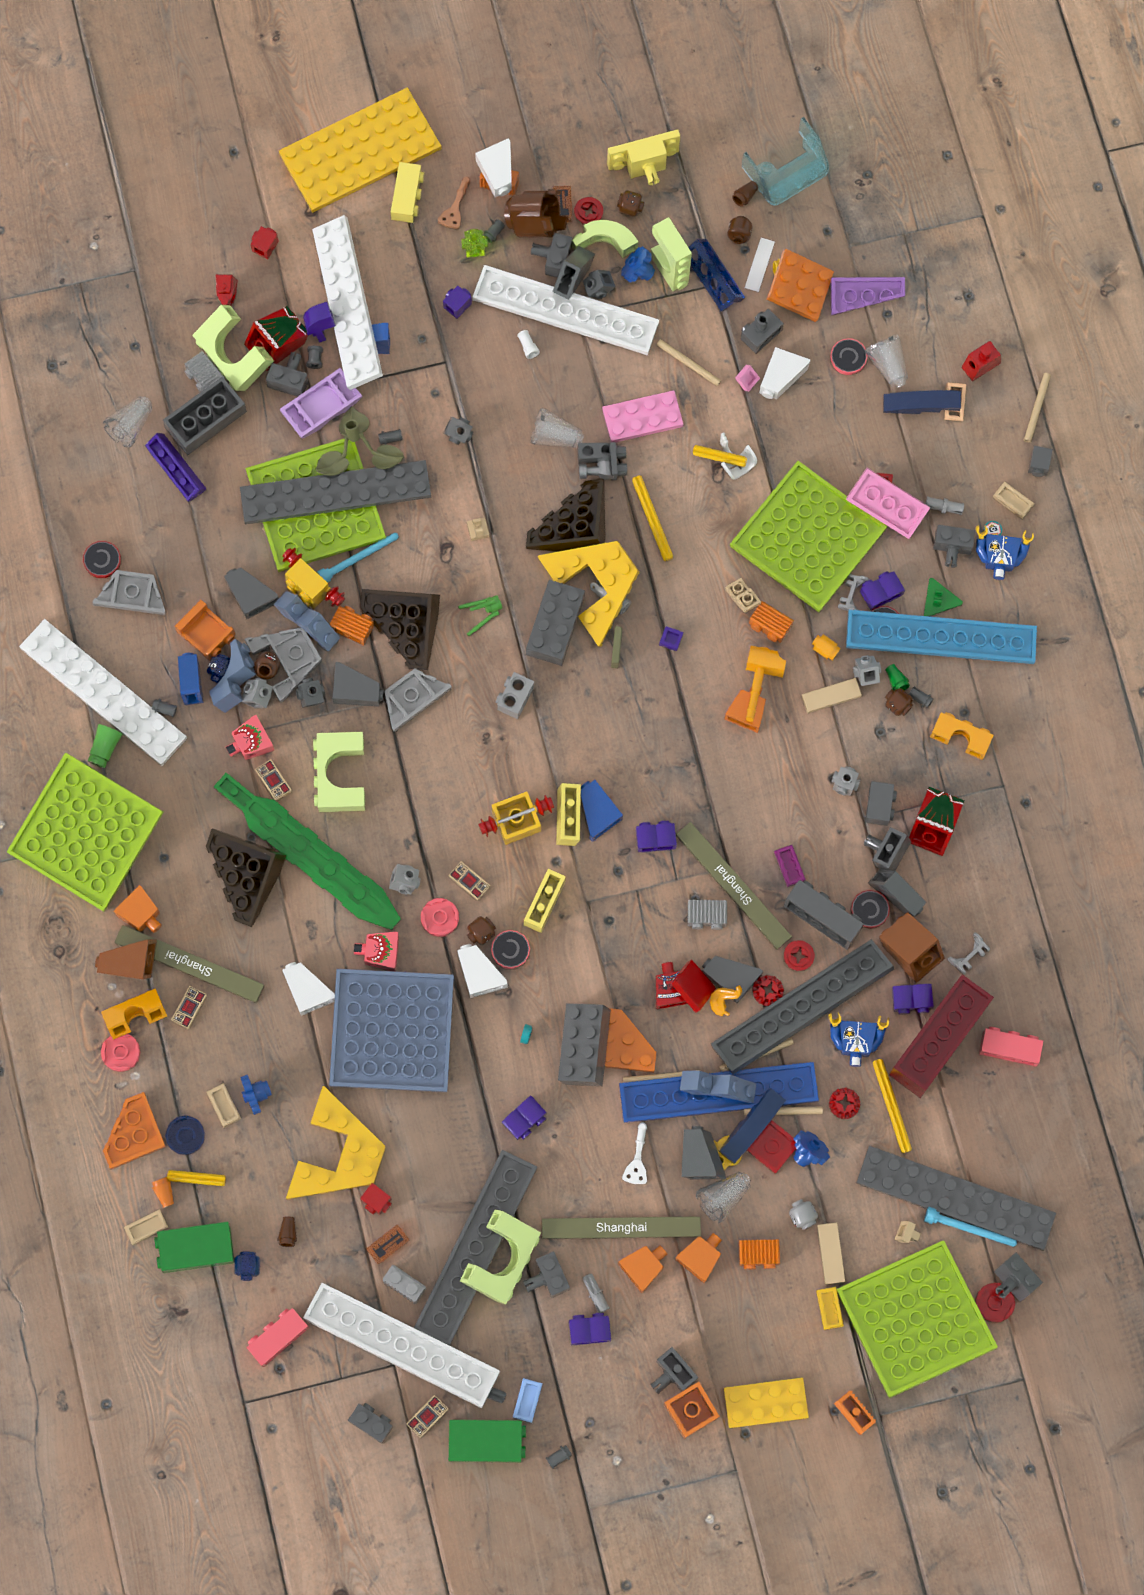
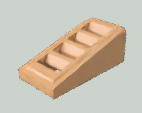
[944,383,966,422]

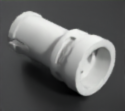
[517,330,540,359]

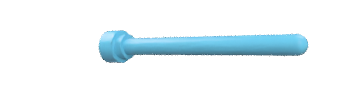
[317,533,399,582]
[924,1207,1017,1247]

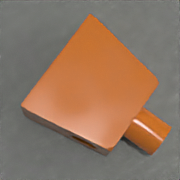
[725,686,766,733]
[114,885,162,933]
[675,1233,722,1283]
[618,1245,668,1293]

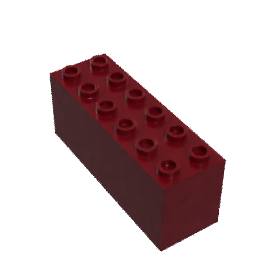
[889,974,994,1098]

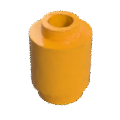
[812,634,841,660]

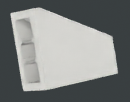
[476,138,512,197]
[759,347,810,399]
[457,944,508,998]
[282,962,335,1016]

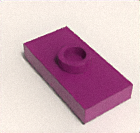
[774,845,806,888]

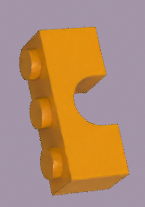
[930,712,994,760]
[101,988,167,1040]

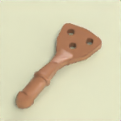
[438,177,470,229]

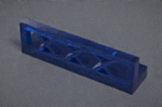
[688,239,745,311]

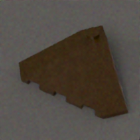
[526,479,605,552]
[360,589,440,670]
[206,828,286,927]

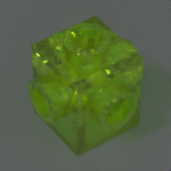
[461,229,488,257]

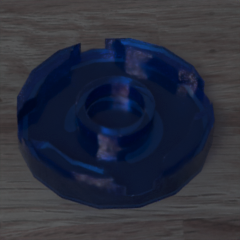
[165,1115,205,1155]

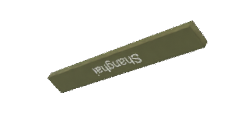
[676,822,792,950]
[114,925,264,1003]
[542,1217,701,1239]

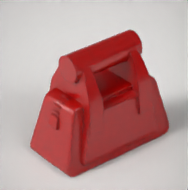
[215,274,238,306]

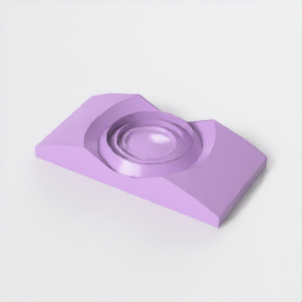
[280,368,362,439]

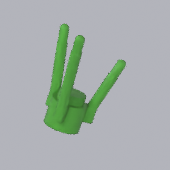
[458,595,503,636]

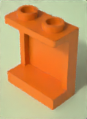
[175,600,235,661]

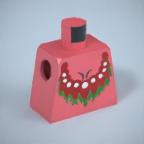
[225,715,274,760]
[354,932,399,972]

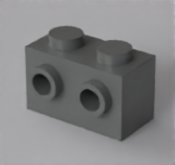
[865,781,897,826]
[348,1403,393,1444]

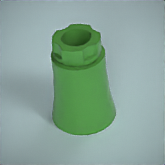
[88,724,123,768]

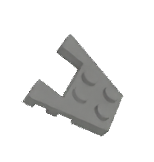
[245,628,322,703]

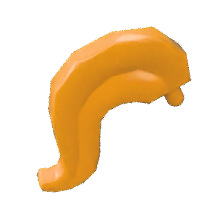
[710,985,742,1016]

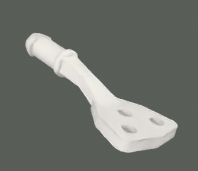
[622,1122,647,1184]

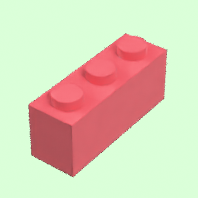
[979,1027,1043,1067]
[246,1308,309,1367]

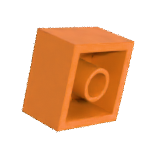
[664,1382,720,1439]

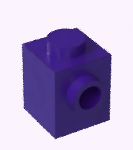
[443,285,472,319]

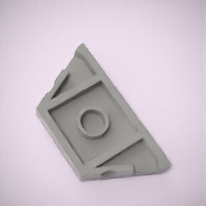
[93,570,166,615]
[385,668,452,732]

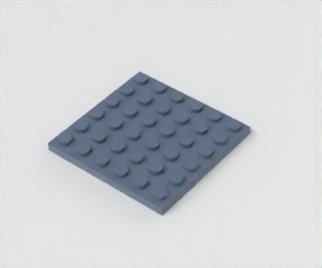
[329,969,454,1092]

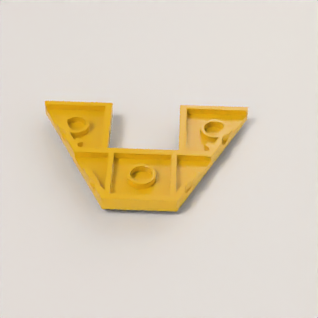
[537,541,639,647]
[286,1086,386,1200]

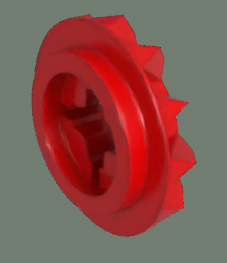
[574,197,603,225]
[784,940,815,971]
[753,975,784,1006]
[829,1087,861,1119]

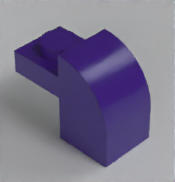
[303,302,336,343]

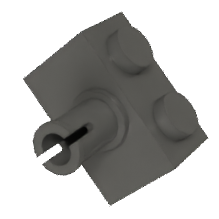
[531,233,572,278]
[741,309,784,354]
[266,352,309,397]
[933,525,975,568]
[864,827,911,871]
[523,1251,570,1298]
[994,1252,1043,1302]
[650,1347,698,1394]

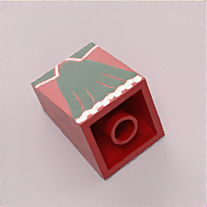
[244,306,309,371]
[909,787,965,856]

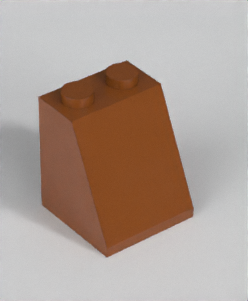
[879,912,945,983]
[95,939,157,979]

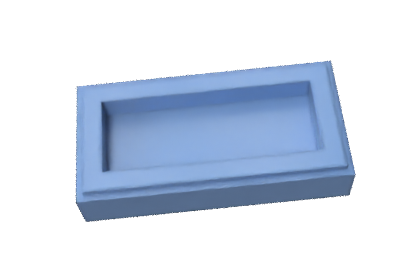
[513,1378,543,1423]

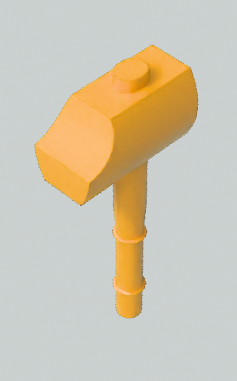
[746,646,786,722]

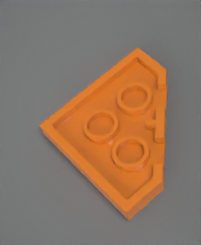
[605,1008,656,1073]
[103,1092,166,1170]

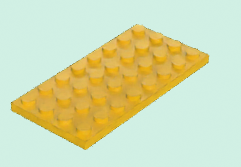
[278,87,442,213]

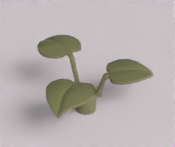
[315,406,404,476]

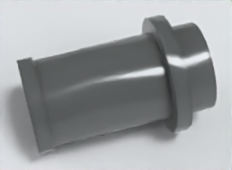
[483,219,505,243]
[378,429,403,445]
[909,686,933,708]
[152,698,177,717]
[546,1445,572,1469]

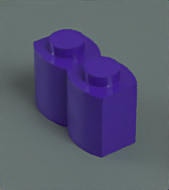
[860,571,905,611]
[635,821,677,852]
[892,984,934,1015]
[502,1095,547,1140]
[569,1313,611,1346]

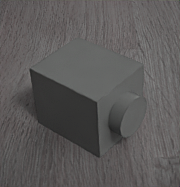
[1028,446,1053,477]

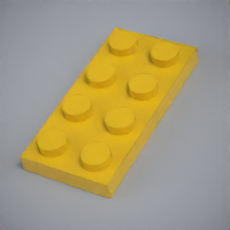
[723,1378,809,1428]

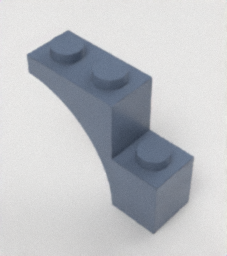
[274,591,340,651]
[209,639,256,713]
[680,1071,756,1103]

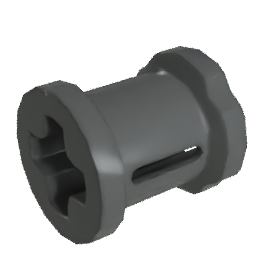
[306,345,323,369]

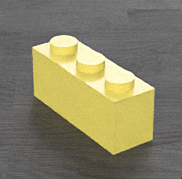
[391,162,424,223]
[556,783,581,846]
[524,869,566,933]

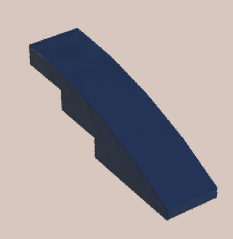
[883,390,961,414]
[719,1088,786,1164]

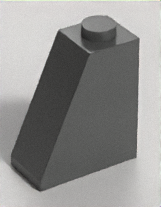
[552,246,595,300]
[224,567,279,620]
[332,662,384,707]
[868,869,926,917]
[702,956,763,1003]
[681,1126,726,1180]

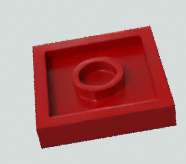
[671,959,716,1013]
[746,1120,796,1174]

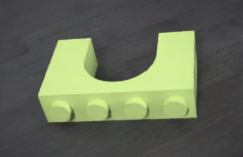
[651,217,692,291]
[192,305,274,391]
[313,732,365,812]
[460,1210,541,1304]

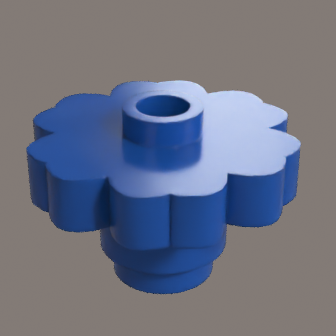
[621,246,655,283]
[240,1075,272,1115]
[793,1130,830,1167]

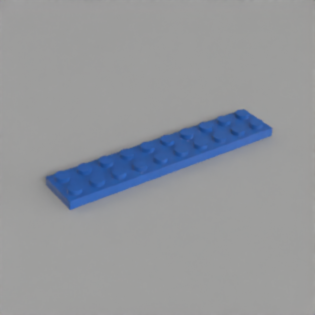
[619,1062,819,1123]

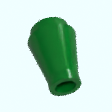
[885,664,910,691]

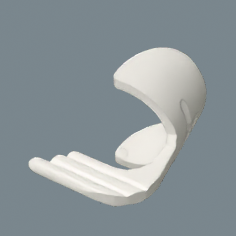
[720,433,757,480]

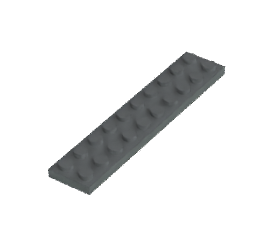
[240,460,431,525]
[711,939,894,1074]
[856,1146,1056,1251]
[414,1150,537,1346]

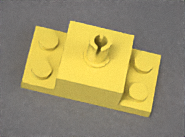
[607,130,680,185]

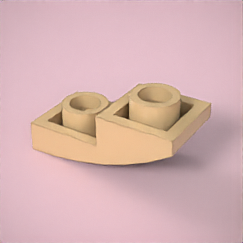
[725,578,761,613]

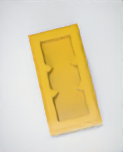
[816,1287,844,1330]

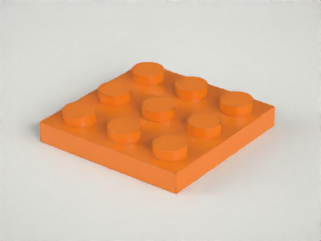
[767,249,834,322]

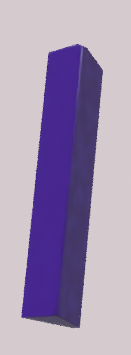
[145,433,206,502]

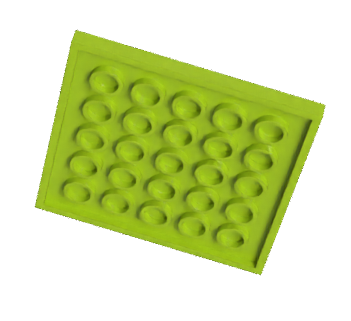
[245,439,386,572]
[730,461,888,613]
[7,753,164,912]
[837,1240,998,1399]

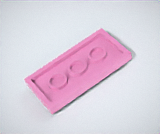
[602,390,683,442]
[846,468,930,539]

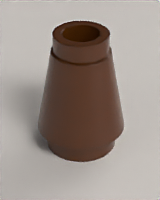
[732,181,758,207]
[277,1216,297,1247]

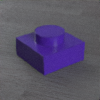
[659,626,684,651]

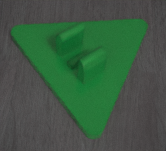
[924,578,963,617]

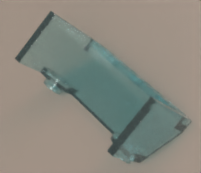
[742,117,829,205]

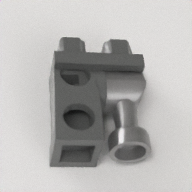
[577,442,627,481]

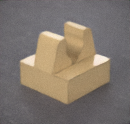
[467,517,489,541]
[894,1221,921,1243]

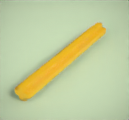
[632,475,673,561]
[873,1059,912,1153]

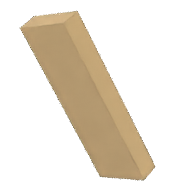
[801,678,862,714]
[817,1223,845,1285]

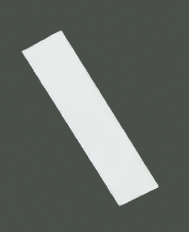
[745,238,775,292]

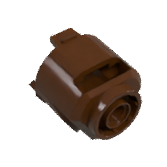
[504,189,568,238]

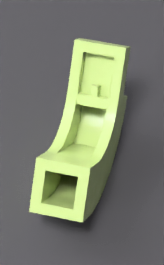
[572,220,638,258]

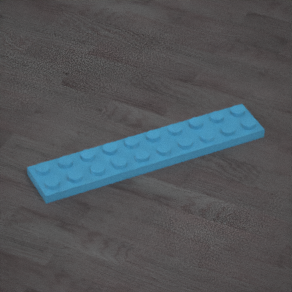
[846,610,1037,664]

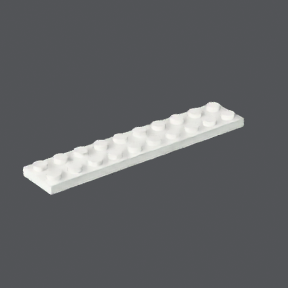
[312,215,383,390]
[472,265,659,355]
[19,619,187,766]
[303,1283,500,1408]

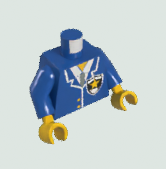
[975,525,1034,580]
[828,1012,889,1067]

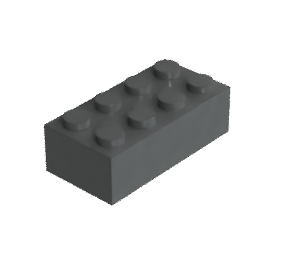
[163,376,247,455]
[526,580,585,666]
[783,880,864,950]
[558,1003,611,1087]

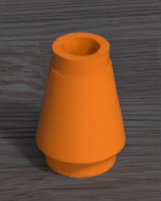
[152,1177,174,1208]

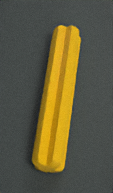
[693,445,747,467]
[167,1170,226,1186]

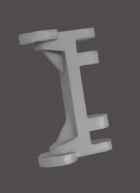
[838,574,870,611]
[948,932,990,975]

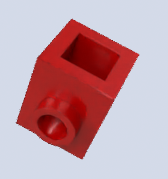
[251,226,279,259]
[360,1183,392,1215]

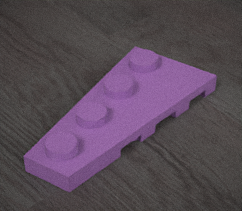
[831,277,905,315]

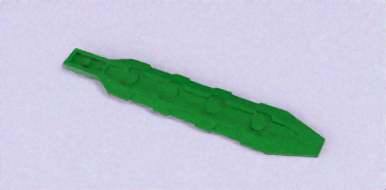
[214,773,401,930]

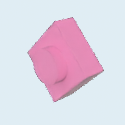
[735,365,760,392]

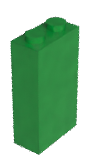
[154,1222,235,1273]
[448,1420,526,1463]

